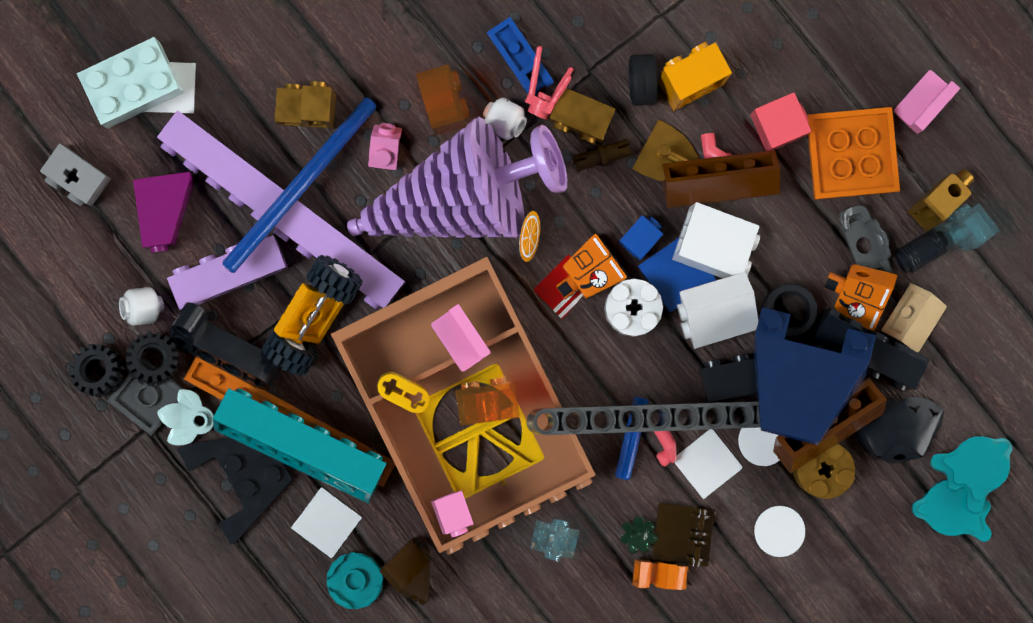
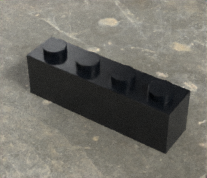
[808,308,930,392]

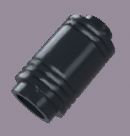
[894,229,949,274]

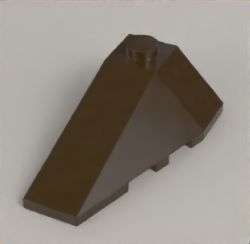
[380,538,431,606]

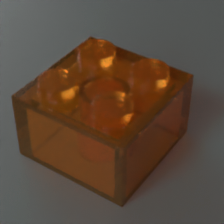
[416,64,470,136]
[455,377,519,426]

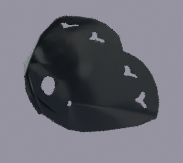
[854,397,944,464]

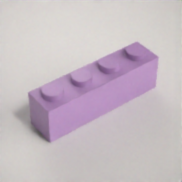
[167,235,289,310]

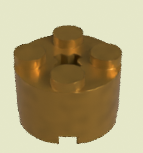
[793,444,855,499]

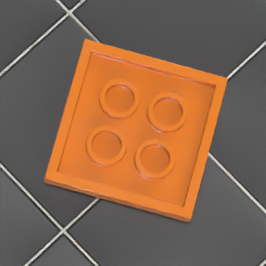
[807,107,900,200]

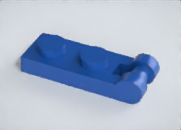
[487,17,554,95]

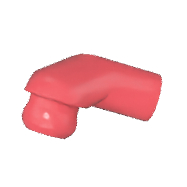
[701,133,732,159]
[654,431,677,467]

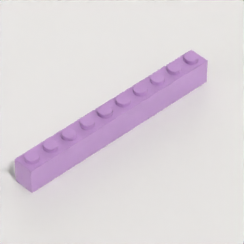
[157,110,406,310]

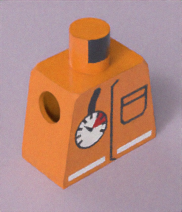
[556,234,627,299]
[824,264,898,331]

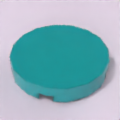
[327,552,383,609]

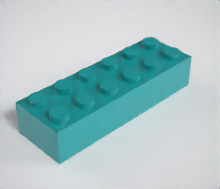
[213,388,386,504]

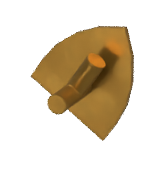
[632,120,699,181]

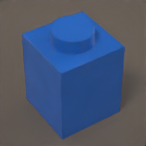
[618,215,663,261]

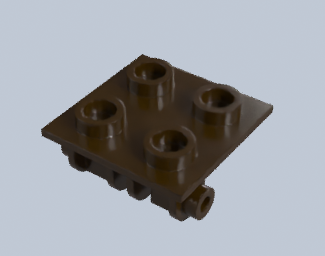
[652,503,715,567]

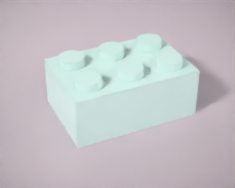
[77,37,184,129]

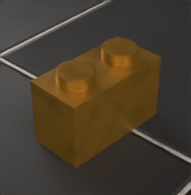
[549,88,615,145]

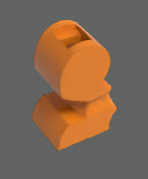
[632,559,688,590]

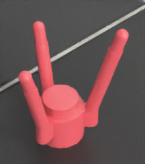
[525,46,574,120]

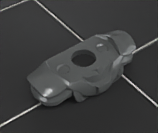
[839,205,892,273]

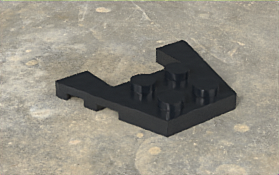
[177,437,293,545]

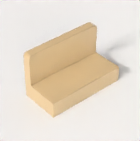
[881,283,946,352]

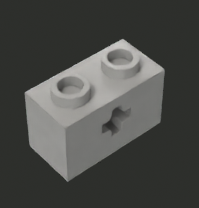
[40,143,111,206]

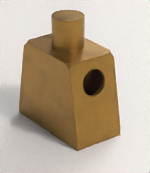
[907,169,974,232]

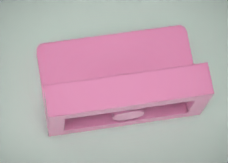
[893,70,960,134]
[431,304,491,371]

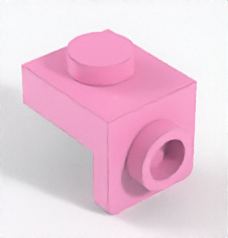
[368,123,402,170]

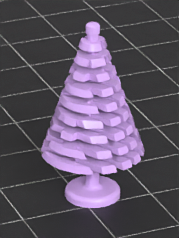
[347,117,568,238]

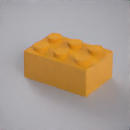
[658,42,732,112]

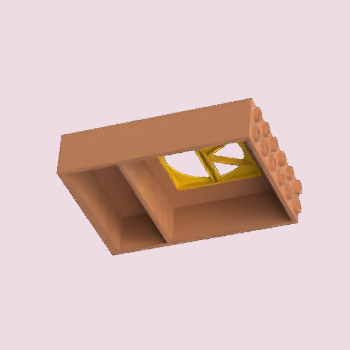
[331,257,596,555]

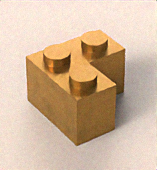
[275,81,336,129]

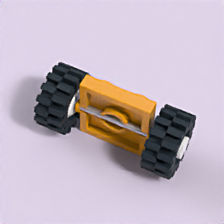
[262,255,363,376]

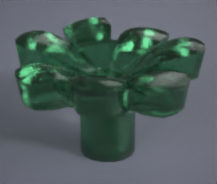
[620,517,658,554]

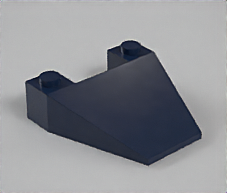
[753,307,876,445]

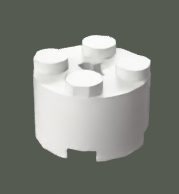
[604,279,663,337]

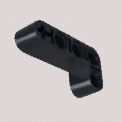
[170,302,281,390]

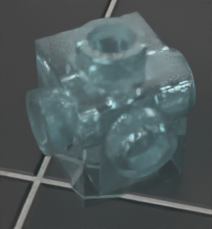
[530,518,580,561]

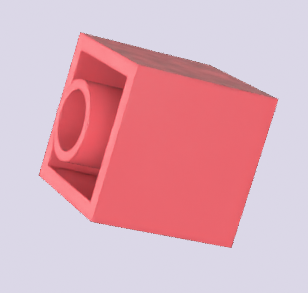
[750,93,811,151]

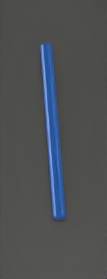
[222,97,376,273]

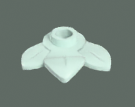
[157,389,214,445]

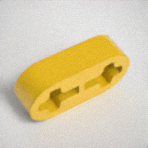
[378,372,430,413]

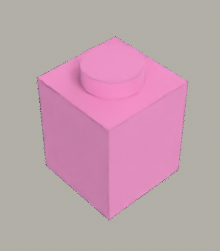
[431,491,474,538]

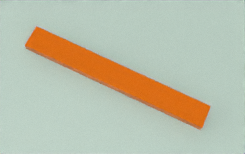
[184,357,395,487]

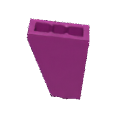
[133,172,195,253]

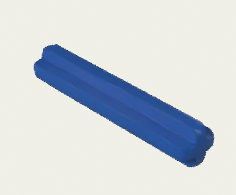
[615,397,649,480]

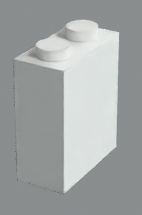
[672,202,760,278]
[677,272,758,349]

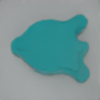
[930,436,1012,514]
[912,480,992,542]

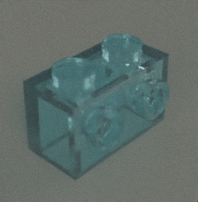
[944,203,1000,252]

